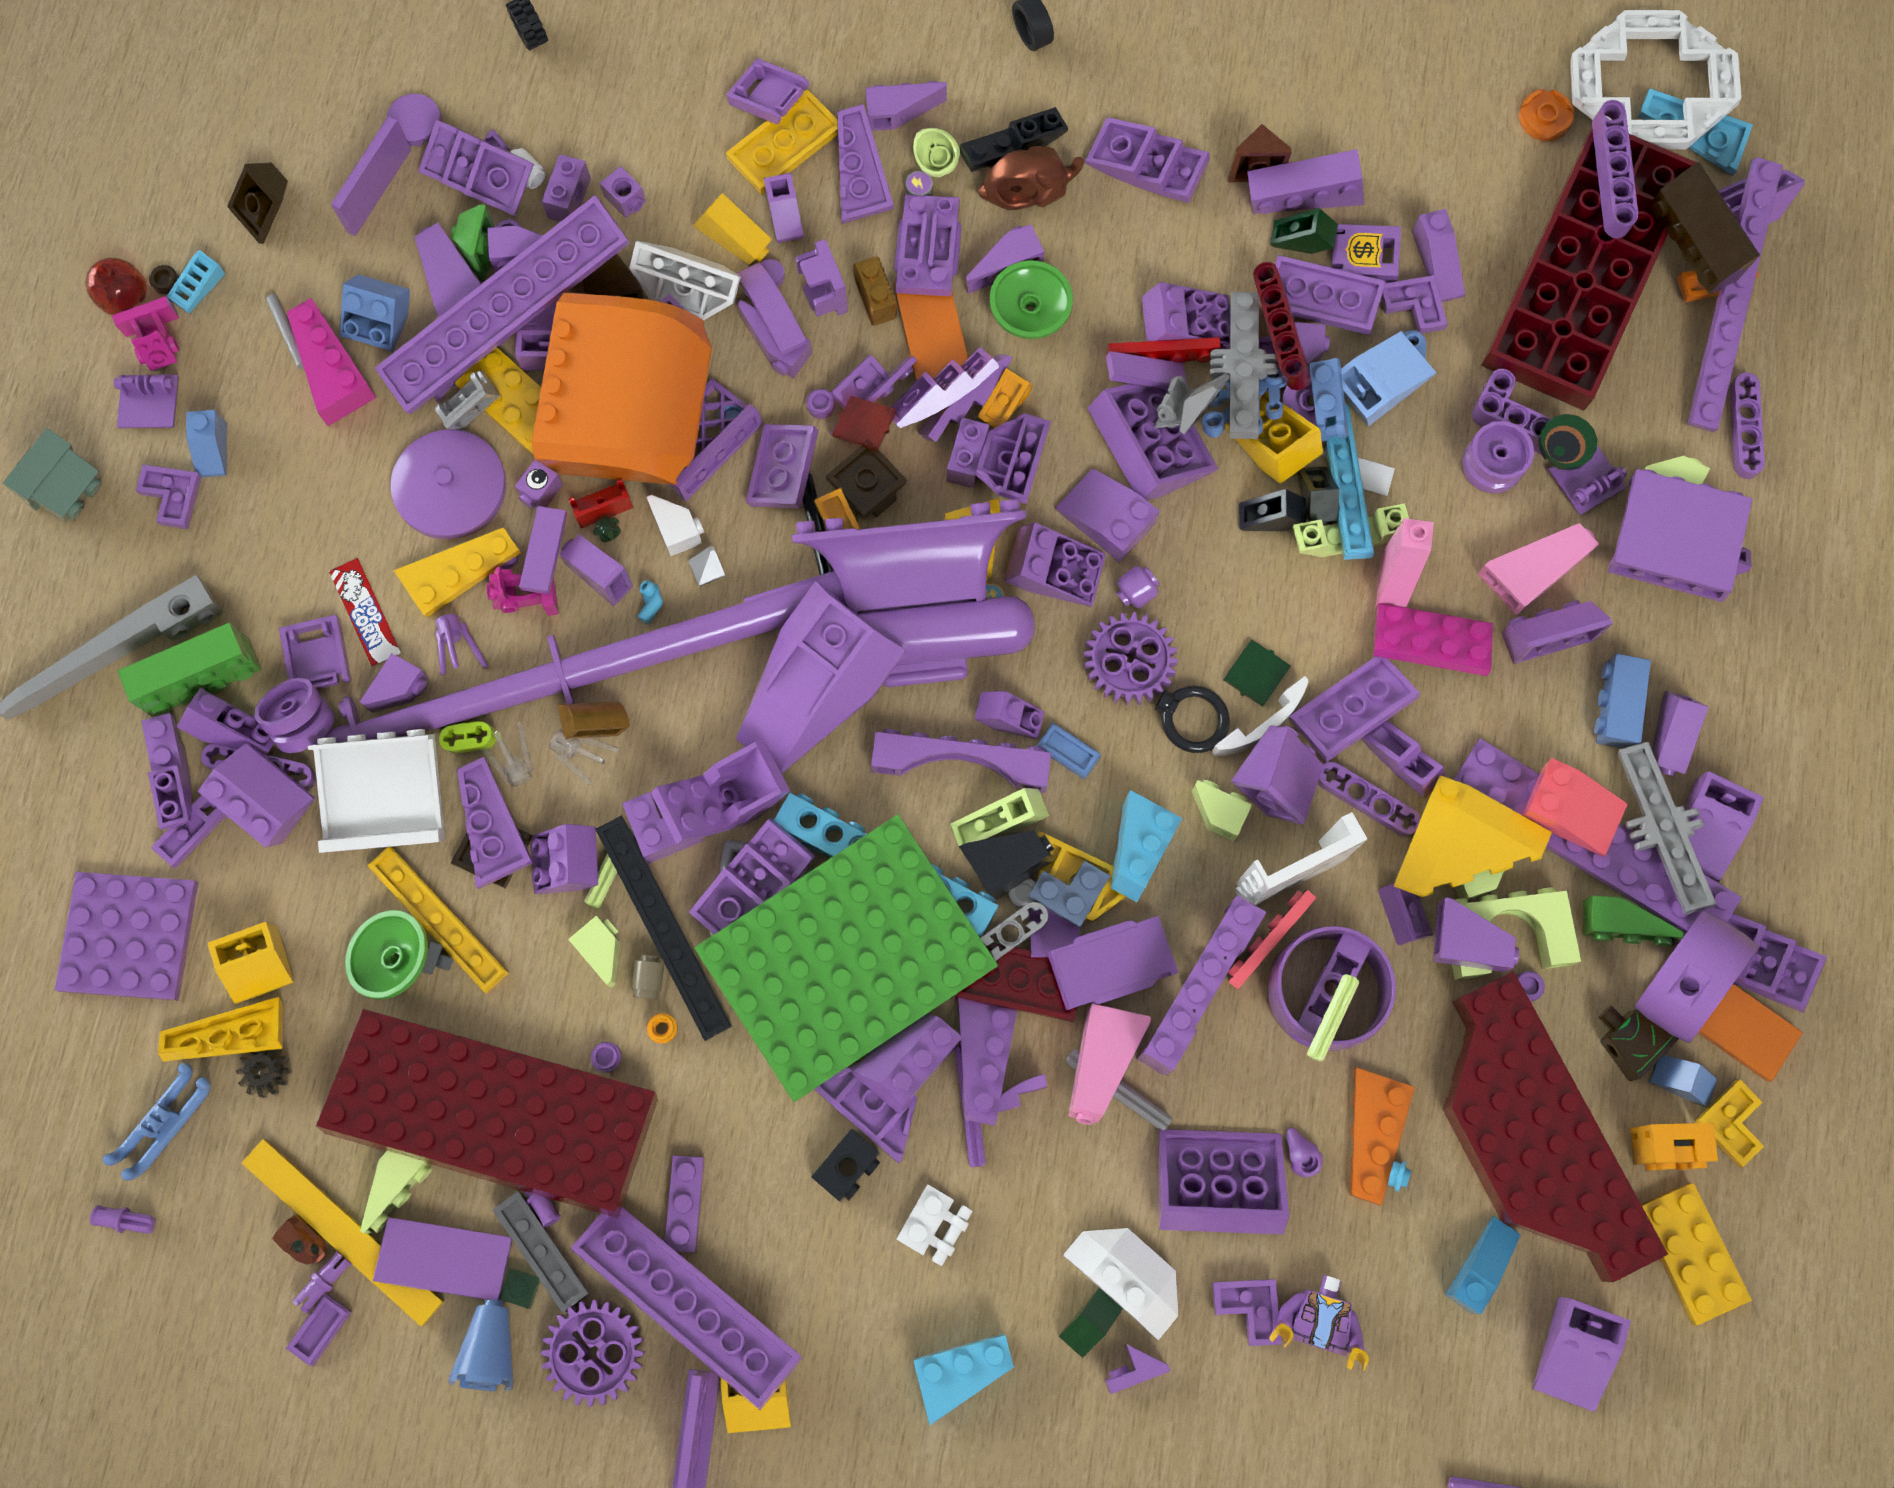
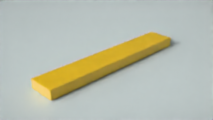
[367,846,509,994]

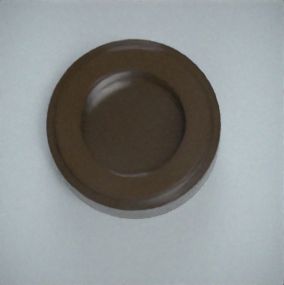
[149,265,179,295]

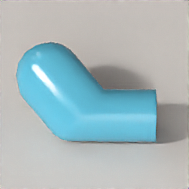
[637,580,663,625]

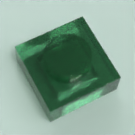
[499,1268,541,1309]

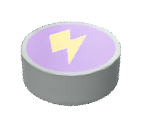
[906,171,933,196]

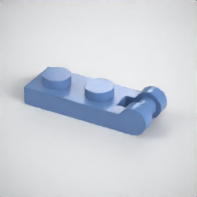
[1309,358,1349,442]

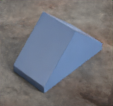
[1648,1055,1718,1108]

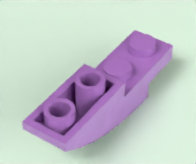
[141,713,192,830]

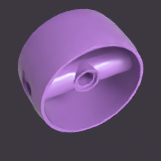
[1635,911,1759,1043]
[1268,926,1396,1051]

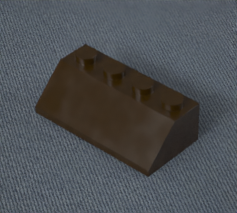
[1651,162,1760,294]

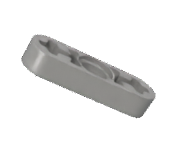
[980,902,1048,961]

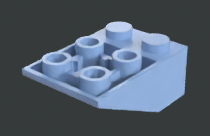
[1341,331,1436,427]

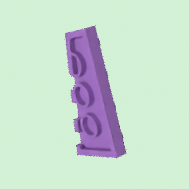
[838,104,894,224]
[457,757,533,889]
[957,998,1017,1126]

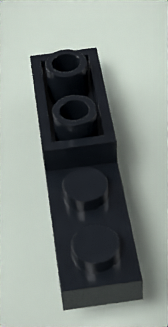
[960,107,1069,172]

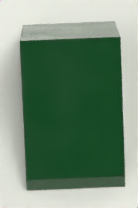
[1059,1288,1123,1358]

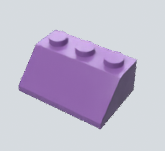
[1502,600,1613,664]
[198,743,315,848]
[852,1013,962,1114]

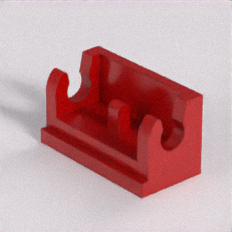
[568,478,634,528]

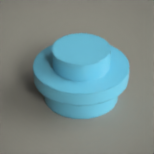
[1388,1161,1412,1192]

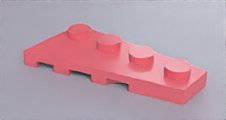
[1228,889,1317,990]

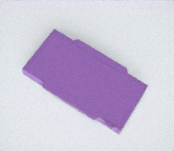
[894,195,962,296]
[1047,916,1178,1010]

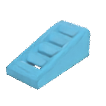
[166,250,225,314]

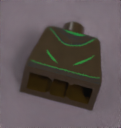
[1598,1005,1679,1081]

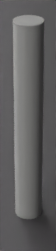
[266,294,304,369]

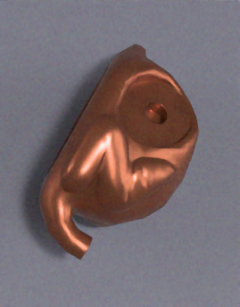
[978,146,1084,210]

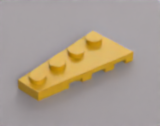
[394,527,522,618]

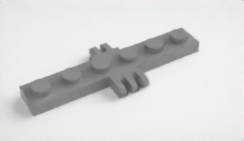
[1210,292,1278,439]
[1618,742,1716,915]

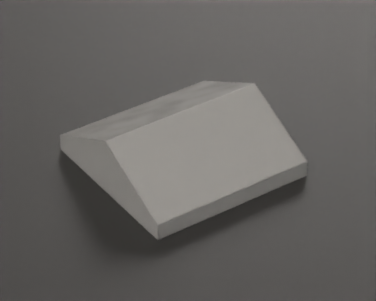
[1180,374,1230,434]

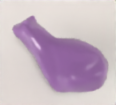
[1286,1128,1323,1178]

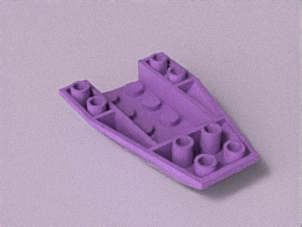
[736,581,907,774]

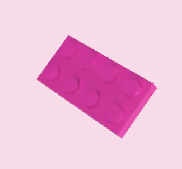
[1373,603,1493,676]

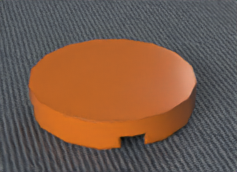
[1519,89,1574,141]

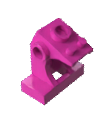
[112,296,180,371]
[486,567,559,616]

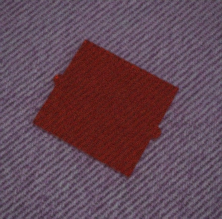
[832,396,896,451]

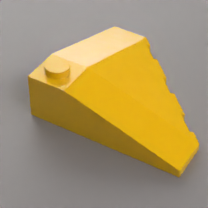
[1394,775,1552,897]

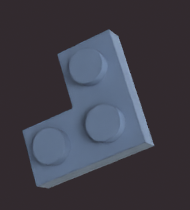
[1028,861,1110,928]

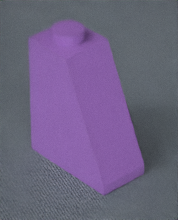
[559,534,633,607]
[1652,690,1709,776]
[1433,897,1519,972]

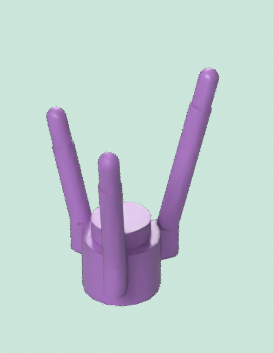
[435,614,488,675]

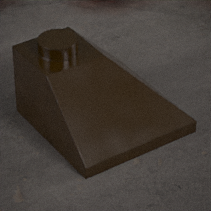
[227,162,288,244]

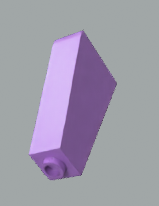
[414,223,481,318]

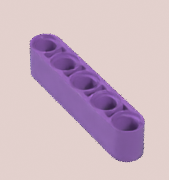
[1592,100,1638,238]

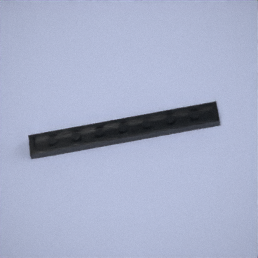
[595,815,732,1041]

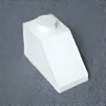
[647,495,704,556]

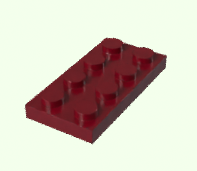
[955,943,1077,1022]

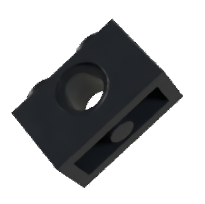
[811,1129,881,1202]

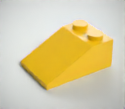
[1225,392,1323,484]

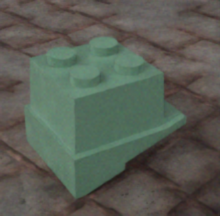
[3,428,102,523]

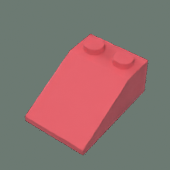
[1522,758,1627,857]

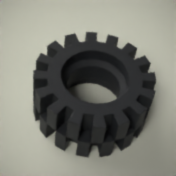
[506,0,548,51]

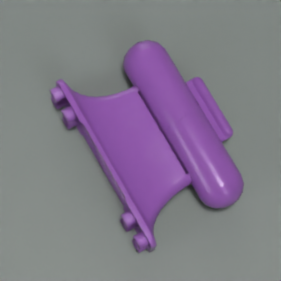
[791,499,1036,687]

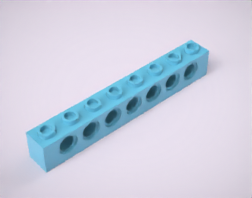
[774,793,999,938]

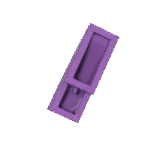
[1361,721,1445,798]

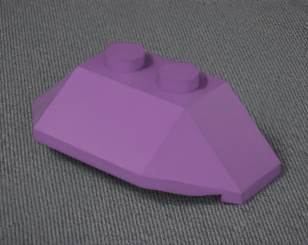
[1718,169,1805,224]
[975,413,1051,504]

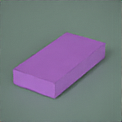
[286,1294,352,1367]

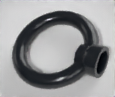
[1154,685,1230,753]

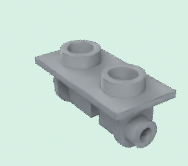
[1155,376,1197,428]

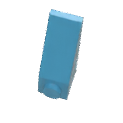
[1445,1216,1521,1315]

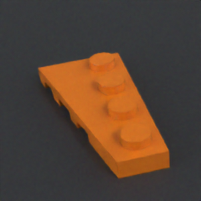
[1350,1067,1415,1206]

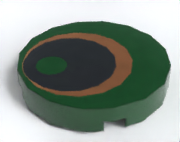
[1538,414,1598,471]

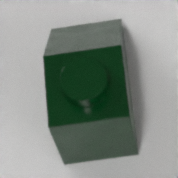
[1270,208,1338,254]

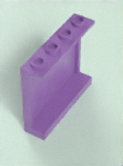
[1607,469,1753,602]

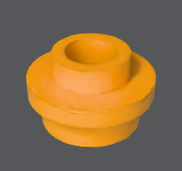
[647,1013,678,1044]

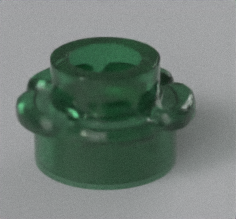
[593,516,621,542]

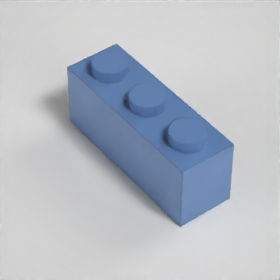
[1594,654,1651,749]

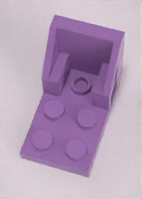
[651,739,790,845]

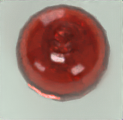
[85,257,147,315]

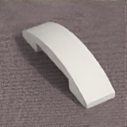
[1212,676,1309,757]

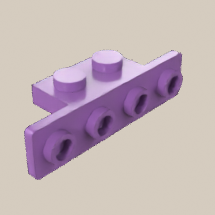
[829,355,917,437]

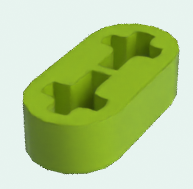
[439,721,497,754]

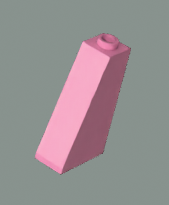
[1376,518,1434,608]
[1478,523,1599,615]
[1068,1003,1151,1125]

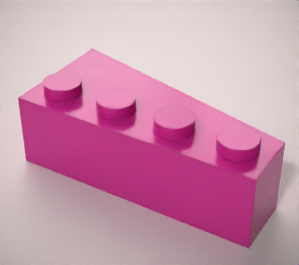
[287,298,376,426]

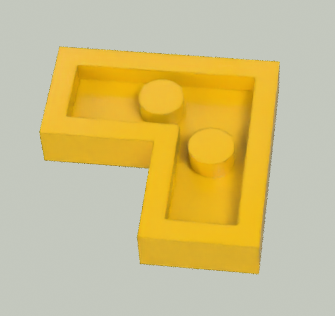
[1694,1079,1764,1167]

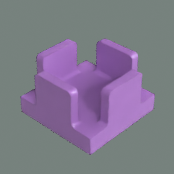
[795,239,848,316]

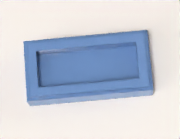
[1037,723,1101,780]

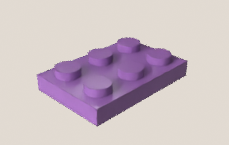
[746,424,819,509]

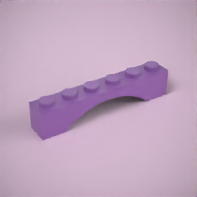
[871,729,1051,793]

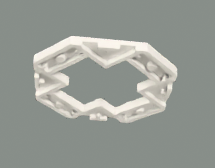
[1570,10,1742,150]

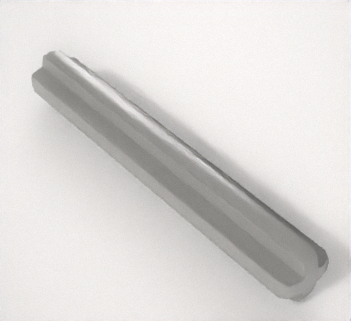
[1066,1049,1172,1130]

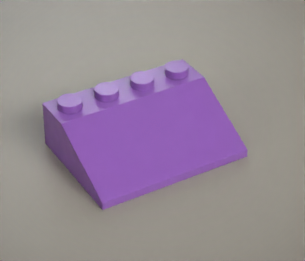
[1088,384,1219,501]
[1158,1129,1289,1235]

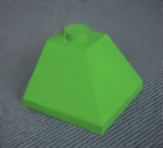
[451,205,495,282]

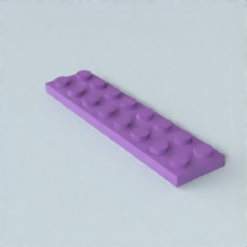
[571,1207,802,1410]

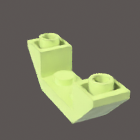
[1293,503,1409,557]

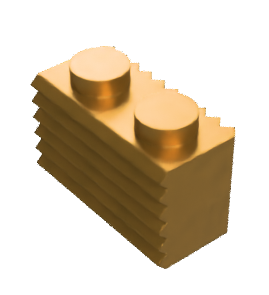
[853,256,897,326]

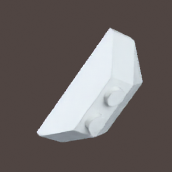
[629,241,741,320]
[1063,1228,1178,1340]

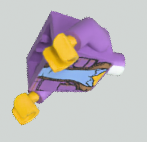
[1270,1275,1369,1371]

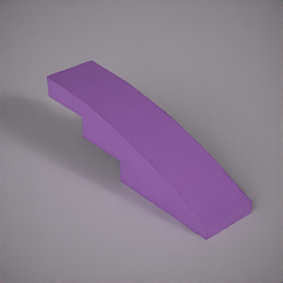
[919,354,1013,442]

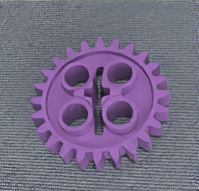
[1083,612,1178,706]
[541,1300,645,1407]

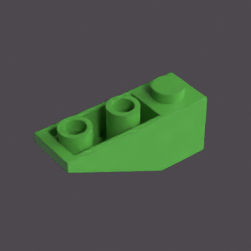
[1583,895,1683,946]

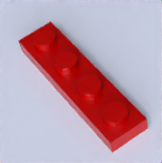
[1106,337,1221,363]

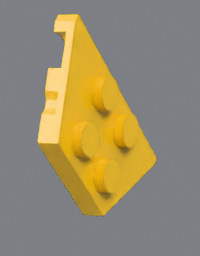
[1038,831,1126,923]

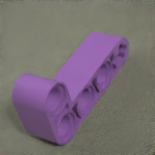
[1472,369,1551,454]

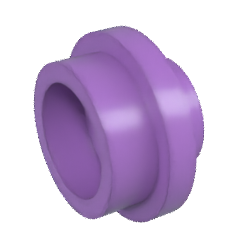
[591,1042,622,1073]

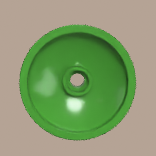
[990,260,1073,339]
[345,910,428,1000]

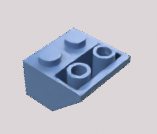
[340,274,410,351]

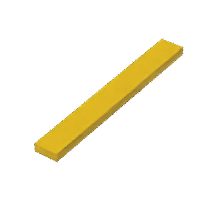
[242,1139,445,1327]

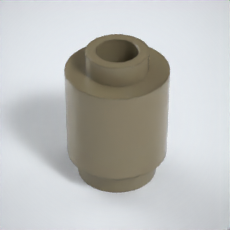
[631,955,664,999]

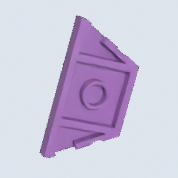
[814,1061,917,1163]

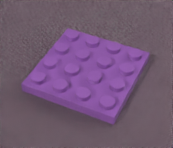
[55,872,198,1001]

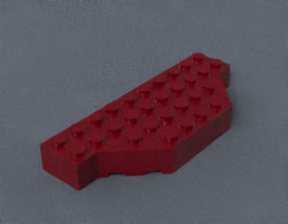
[1443,971,1668,1282]

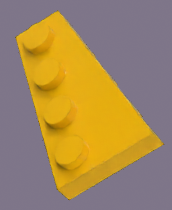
[158,997,283,1062]

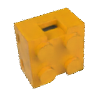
[1630,1123,1718,1171]

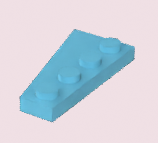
[1638,89,1753,176]

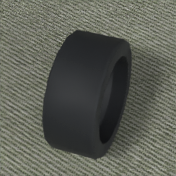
[1012,0,1054,51]

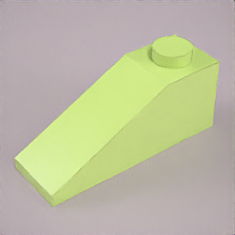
[951,788,1049,851]

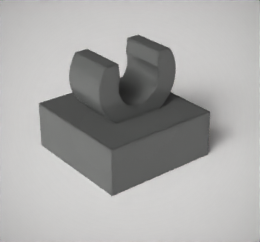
[421,942,454,975]

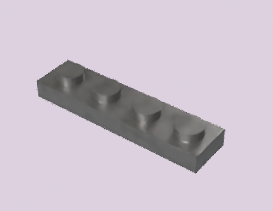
[493,1191,590,1313]

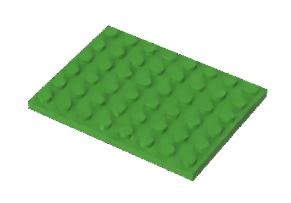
[694,814,998,1102]

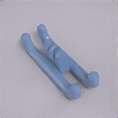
[103,1063,211,1181]

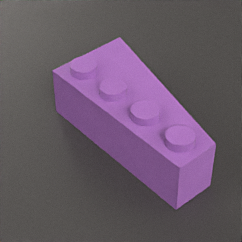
[1247,149,1364,214]

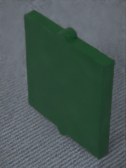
[1223,639,1291,707]

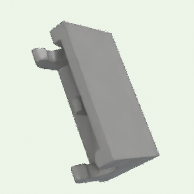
[435,371,500,431]

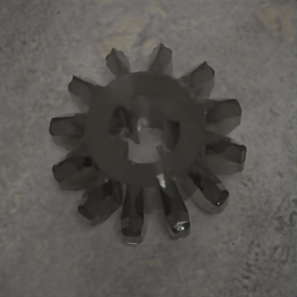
[236,1049,292,1098]

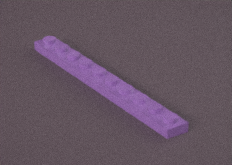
[1687,157,1783,432]

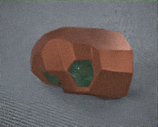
[272,1215,326,1265]

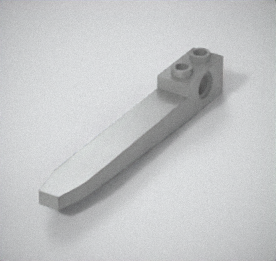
[0,575,223,720]

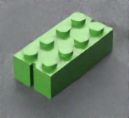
[117,622,261,717]

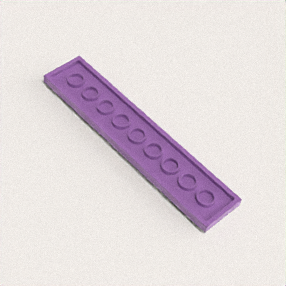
[375,195,631,414]
[1453,738,1742,934]

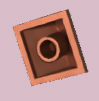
[1228,124,1292,182]

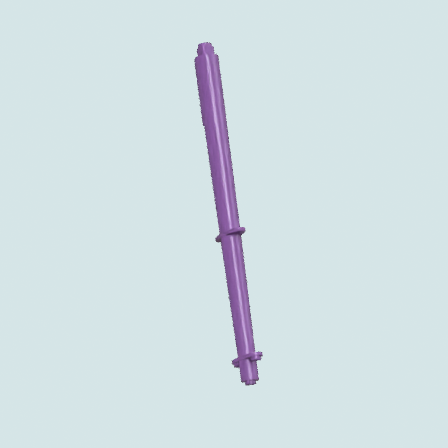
[316,571,846,744]

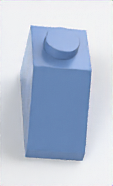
[186,410,227,477]

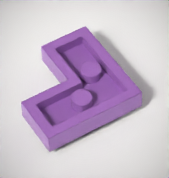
[1381,275,1448,334]
[135,465,202,529]
[1212,1279,1281,1346]

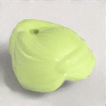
[913,128,960,177]

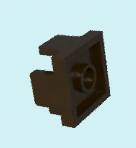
[826,440,907,519]

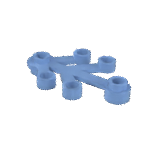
[1202,364,1286,438]

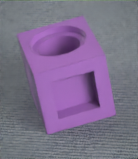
[600,166,646,218]

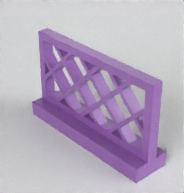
[668,378,763,501]
[673,1369,721,1488]

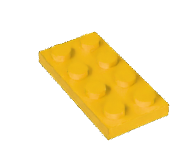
[725,89,838,195]
[455,347,541,457]
[1641,1183,1752,1326]

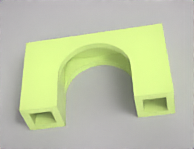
[1452,887,1581,980]

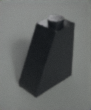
[959,830,1055,900]

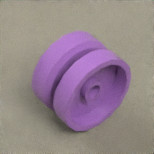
[1462,421,1535,494]
[254,678,335,753]

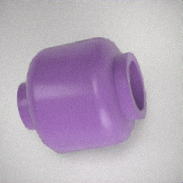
[1117,566,1160,608]

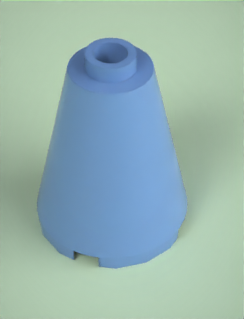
[448,1300,514,1391]

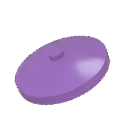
[391,430,506,539]

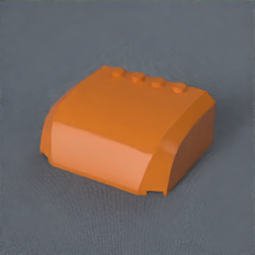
[532,293,712,485]

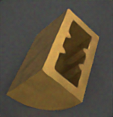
[558,701,630,739]

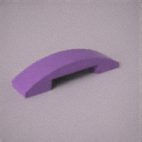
[736,263,807,356]

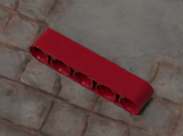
[1253,262,1311,391]

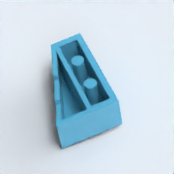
[1111,790,1183,902]
[913,1334,1014,1425]

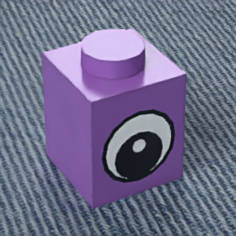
[515,460,563,509]

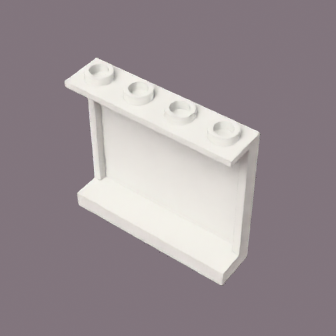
[308,729,445,853]
[1235,812,1367,906]

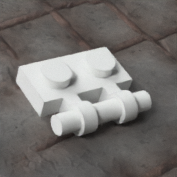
[897,1184,973,1266]

